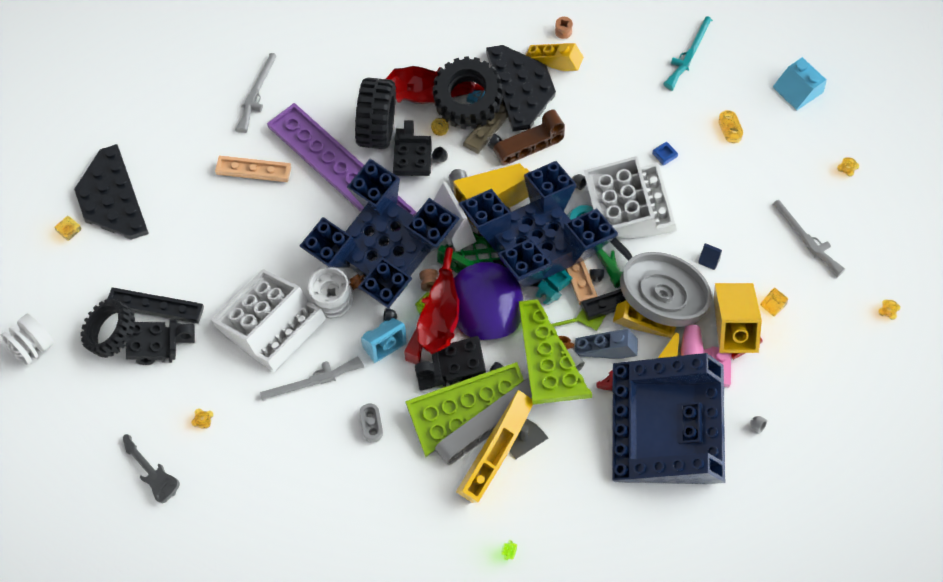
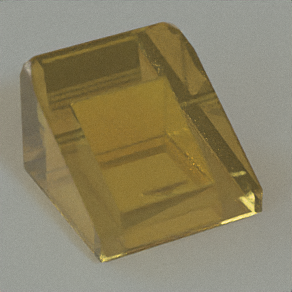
[760,287,789,317]

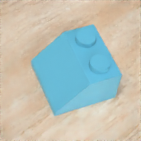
[773,57,827,110]
[361,318,407,363]

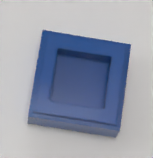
[652,141,678,166]

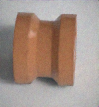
[555,16,573,39]
[419,269,438,292]

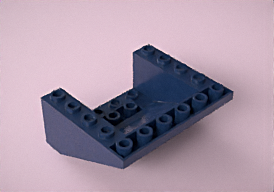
[612,353,726,484]

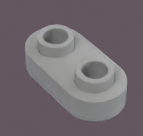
[359,403,383,442]

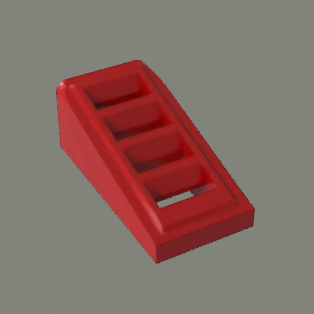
[404,327,423,365]

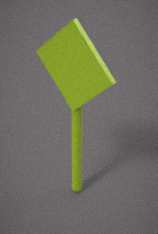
[551,309,606,331]

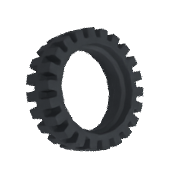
[80,299,135,358]

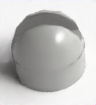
[750,416,768,433]

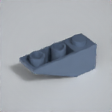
[575,328,638,359]

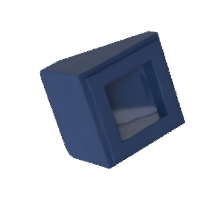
[698,243,722,270]

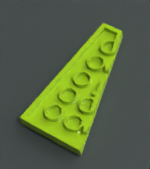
[519,299,592,405]
[405,362,524,458]

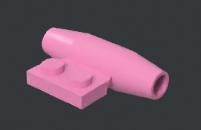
[680,325,731,388]

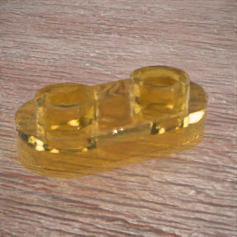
[718,110,743,144]

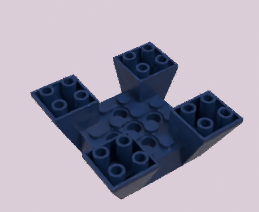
[299,158,460,309]
[459,160,618,288]

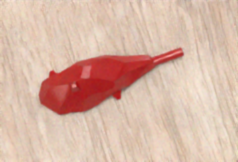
[386,66,485,104]
[417,247,459,354]

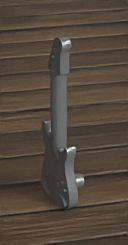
[123,434,180,504]

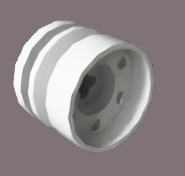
[308,267,353,318]
[1,313,54,365]

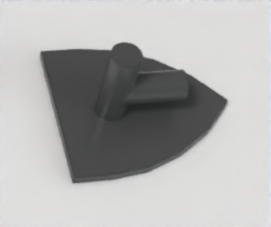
[510,418,549,459]

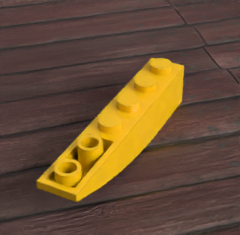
[456,390,533,503]

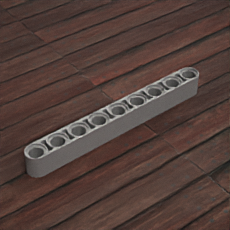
[435,348,585,465]

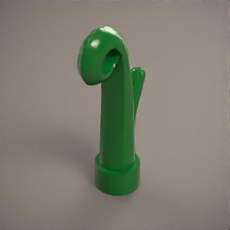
[595,249,622,288]

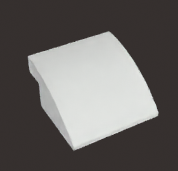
[583,155,677,238]
[210,269,327,372]

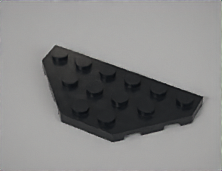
[486,45,556,132]
[74,144,149,240]

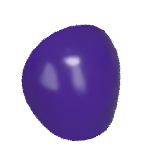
[454,262,523,340]

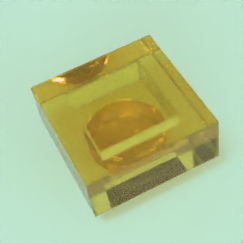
[54,215,82,241]

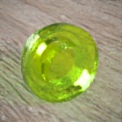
[501,540,517,560]

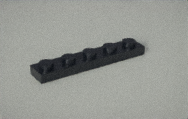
[107,287,204,324]

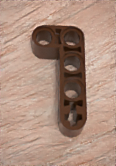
[493,109,565,165]

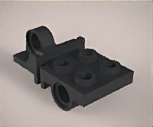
[393,120,432,176]
[126,319,195,365]
[415,336,486,391]

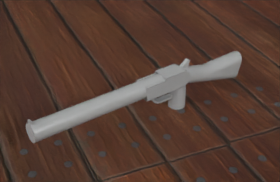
[235,53,277,133]
[772,199,846,278]
[260,356,364,401]

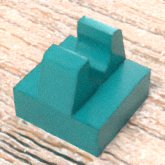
[536,281,562,305]

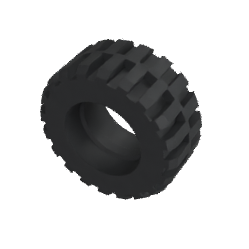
[433,56,502,129]
[355,77,396,149]

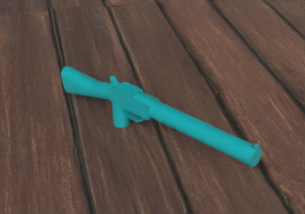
[663,16,713,91]

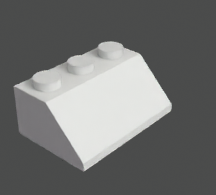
[434,182,476,252]

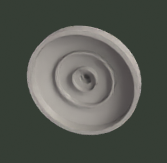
[620,252,712,327]

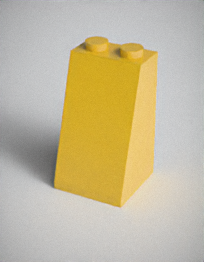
[453,163,530,228]
[714,283,762,353]

